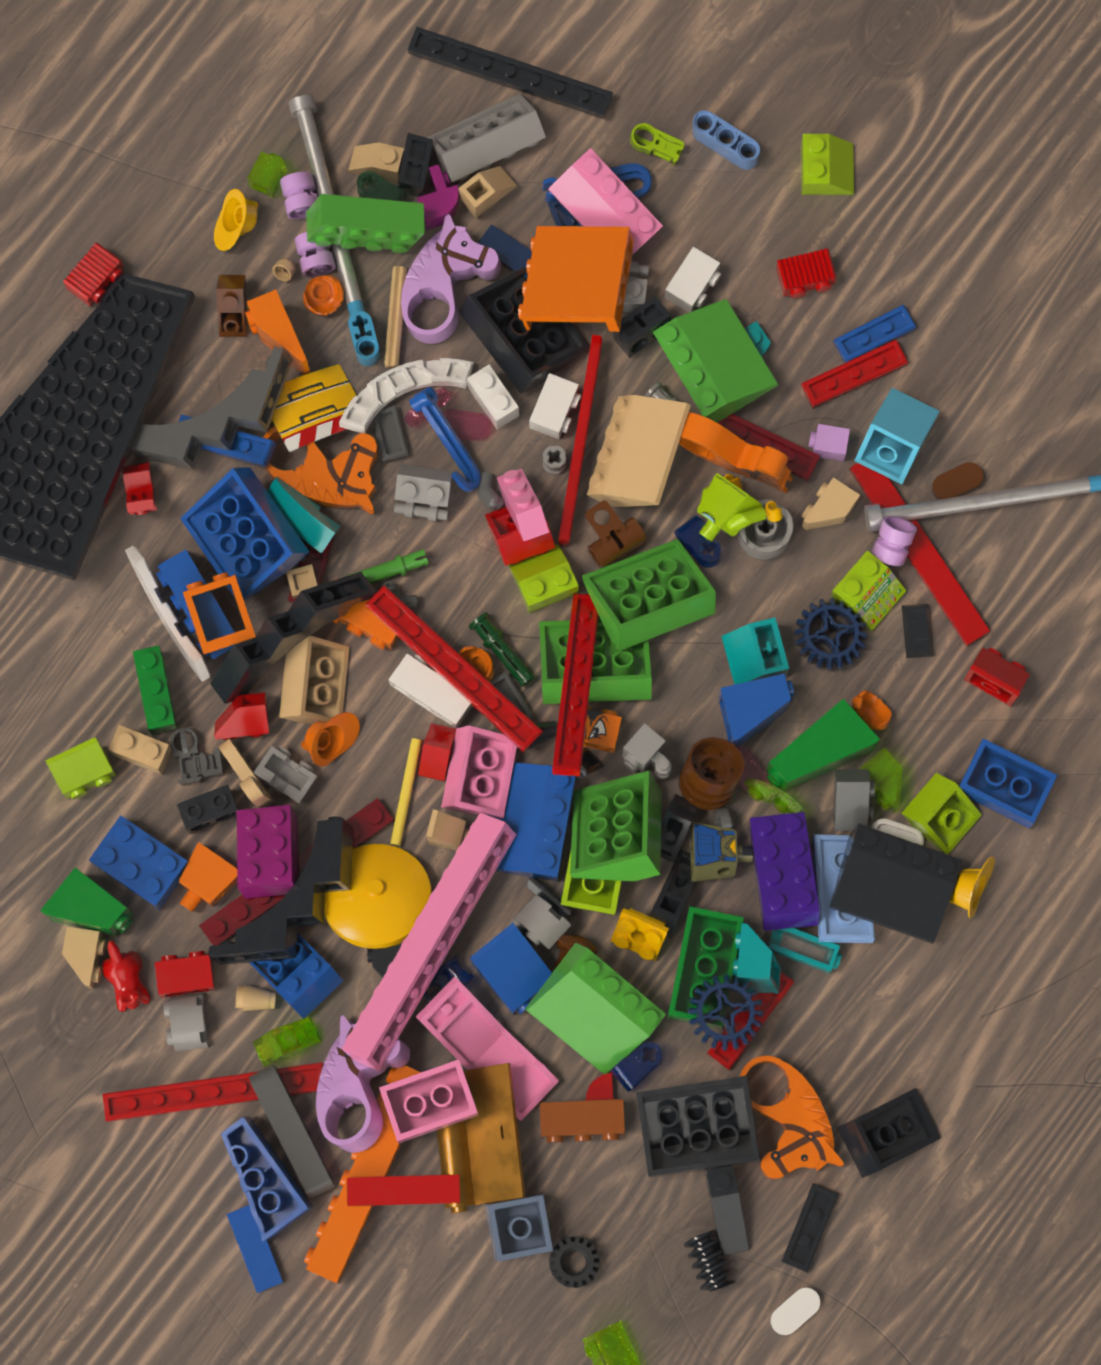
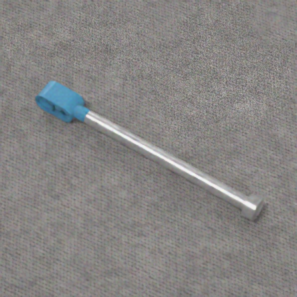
[288,95,380,367]
[864,475,1101,532]

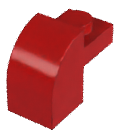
[122,462,157,515]

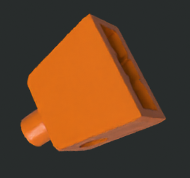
[179,842,238,913]

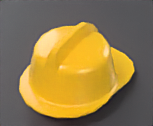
[214,189,258,251]
[949,856,995,918]

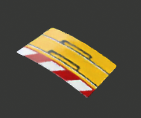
[272,364,357,452]

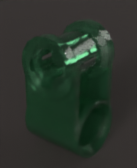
[357,171,408,201]

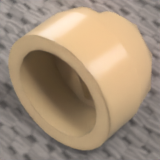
[272,258,296,282]

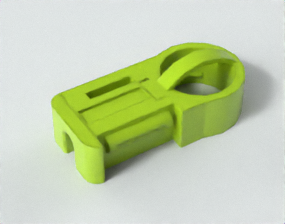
[630,123,684,166]

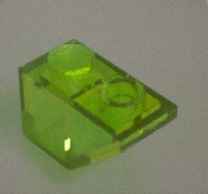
[859,747,903,813]
[252,1017,322,1067]

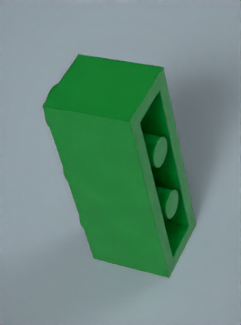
[133,646,178,735]

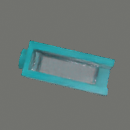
[767,928,842,974]

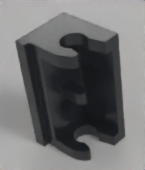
[397,133,433,197]

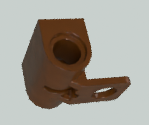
[585,500,647,569]

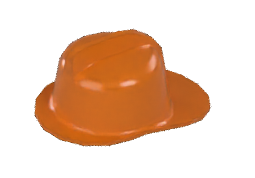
[301,712,360,766]

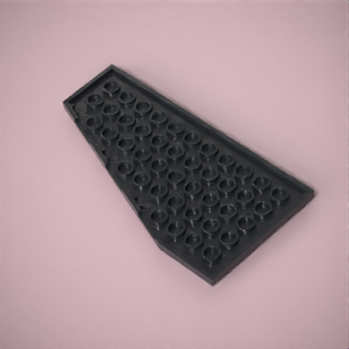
[0,273,195,581]

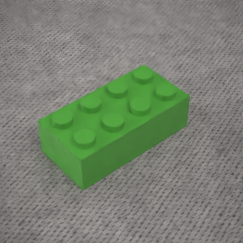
[306,194,425,253]

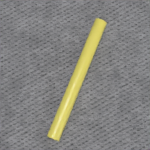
[390,738,422,846]

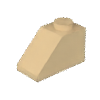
[348,142,404,183]
[426,809,469,851]

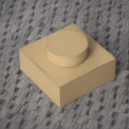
[286,564,318,599]

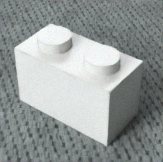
[665,247,721,313]
[467,365,519,430]
[529,373,582,439]

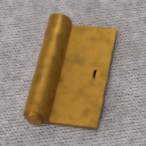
[436,1063,526,1214]

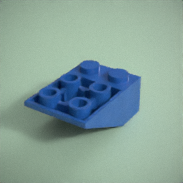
[249,934,343,1019]

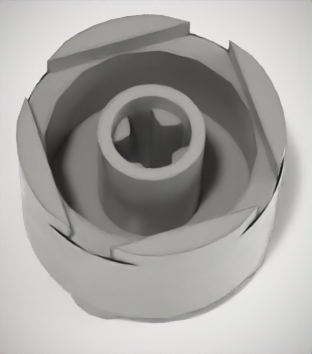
[737,500,793,560]

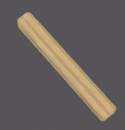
[384,266,407,368]

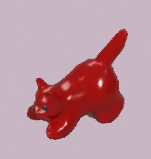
[101,941,151,1012]

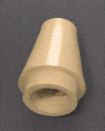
[235,984,276,1011]

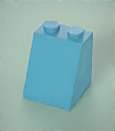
[854,388,940,484]

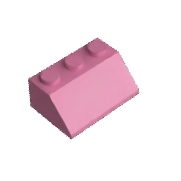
[441,726,517,818]

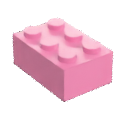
[379,1059,478,1143]

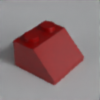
[485,507,555,566]
[964,647,1030,707]

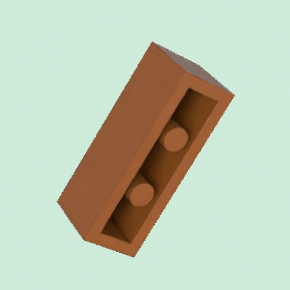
[540,1099,625,1143]

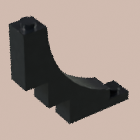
[210,572,376,704]
[209,816,354,965]

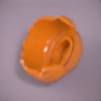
[303,275,344,316]
[458,646,494,682]
[852,690,892,730]

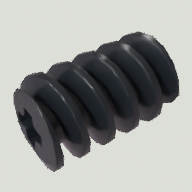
[684,1229,735,1292]

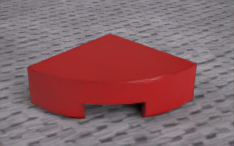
[585,1073,613,1101]

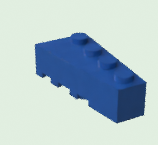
[156,549,235,660]
[221,1116,314,1242]

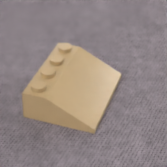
[587,395,691,507]

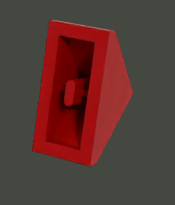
[418,723,456,782]

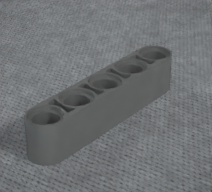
[249,1064,335,1200]

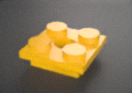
[610,908,669,961]

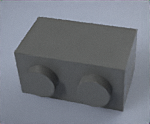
[833,769,875,831]

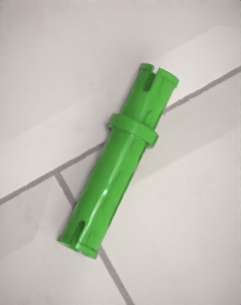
[347,548,429,584]

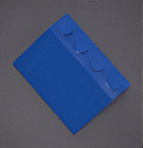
[180,467,309,601]
[496,763,576,882]

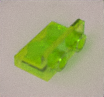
[583,1321,641,1365]

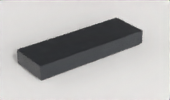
[781,1183,839,1273]

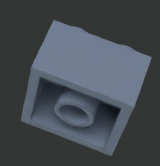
[484,1194,553,1261]

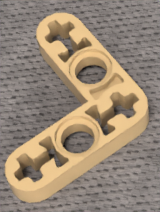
[218,738,274,808]

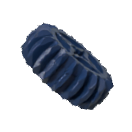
[794,598,868,671]
[688,974,764,1051]

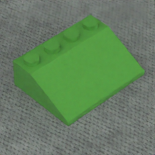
[653,299,779,423]
[582,539,716,651]
[539,619,652,704]
[570,771,662,881]
[525,943,666,1074]

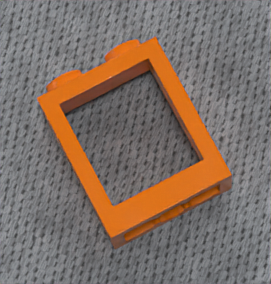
[183,572,256,655]

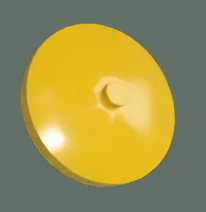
[324,844,431,949]

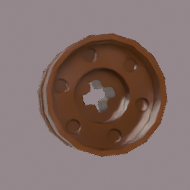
[679,737,745,810]

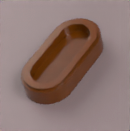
[932,462,983,500]

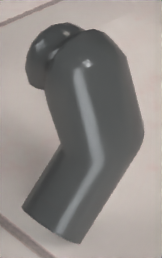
[478,472,504,510]
[382,581,417,609]

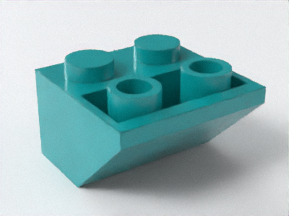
[721,617,789,685]
[733,923,781,994]

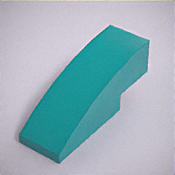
[267,477,340,553]

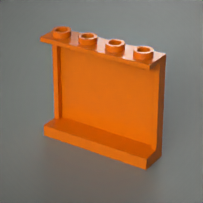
[518,226,635,332]

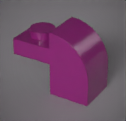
[417,164,459,230]

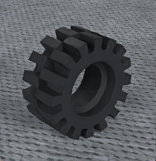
[549,1236,600,1288]

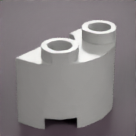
[254,745,317,803]
[509,895,571,949]
[164,993,209,1052]

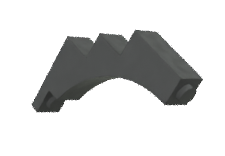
[130,347,293,469]

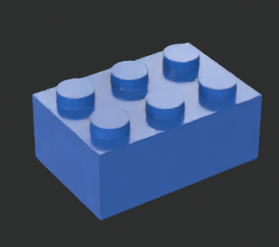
[959,738,1057,829]
[89,815,188,911]

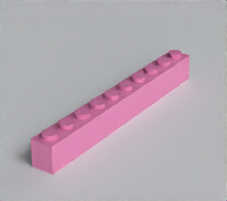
[342,813,516,1071]

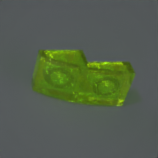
[744,779,803,814]

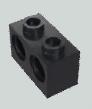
[613,296,671,358]
[177,784,239,834]

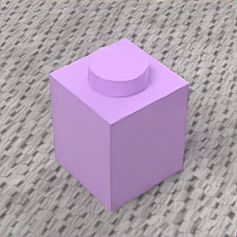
[808,424,850,462]

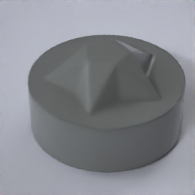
[714,807,733,829]

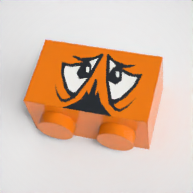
[584,706,622,753]

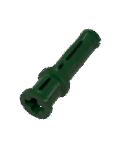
[468,612,535,687]

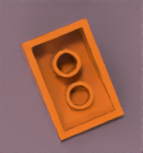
[245,290,310,375]

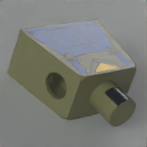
[690,822,753,882]

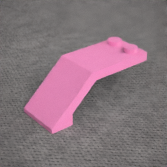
[416,977,559,1121]

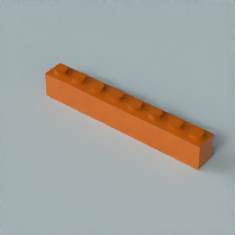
[304,1065,421,1284]

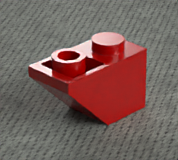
[214,692,269,740]

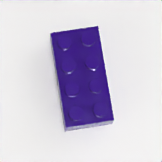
[749,812,820,931]

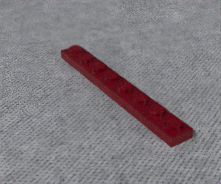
[199,798,394,946]

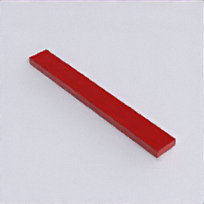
[559,334,603,547]
[849,463,990,647]
[365,585,543,753]
[552,593,599,776]
[102,1062,323,1122]

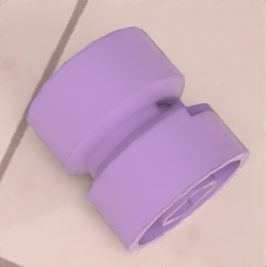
[280,172,318,219]
[294,232,336,277]
[872,516,917,566]

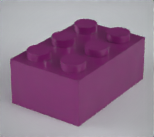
[236,805,299,899]

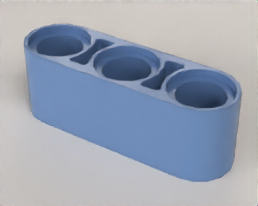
[692,110,760,170]

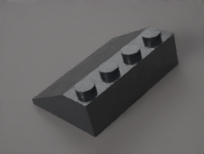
[459,267,590,394]
[829,823,961,944]
[636,1076,761,1178]

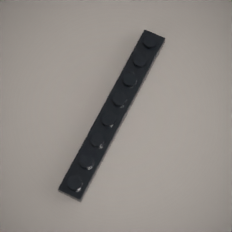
[408,27,613,119]

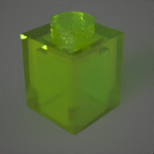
[247,151,287,198]

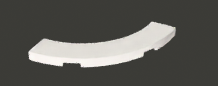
[339,358,474,433]
[125,546,210,682]

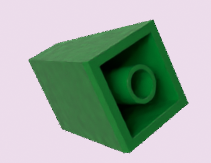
[766,699,880,792]

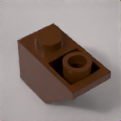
[216,275,247,337]

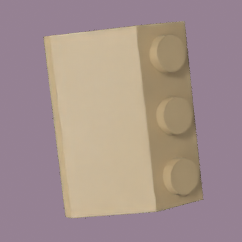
[279,636,349,724]

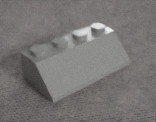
[426,93,546,182]

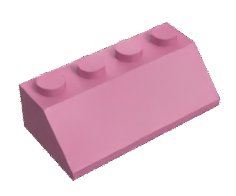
[548,148,663,255]

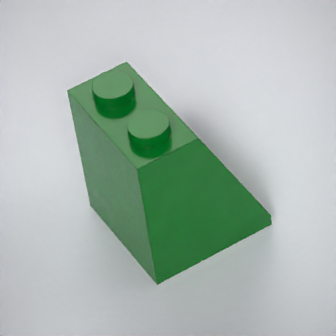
[40,867,133,937]

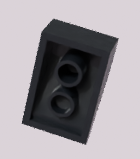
[837,1088,941,1178]

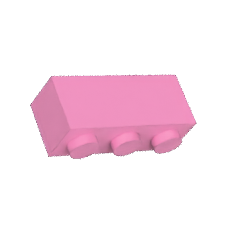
[496,468,549,541]

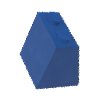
[718,673,794,748]
[470,923,552,1015]

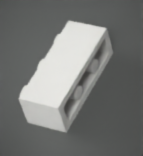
[389,654,473,729]

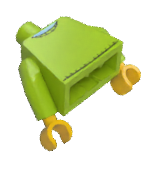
[697,473,783,542]

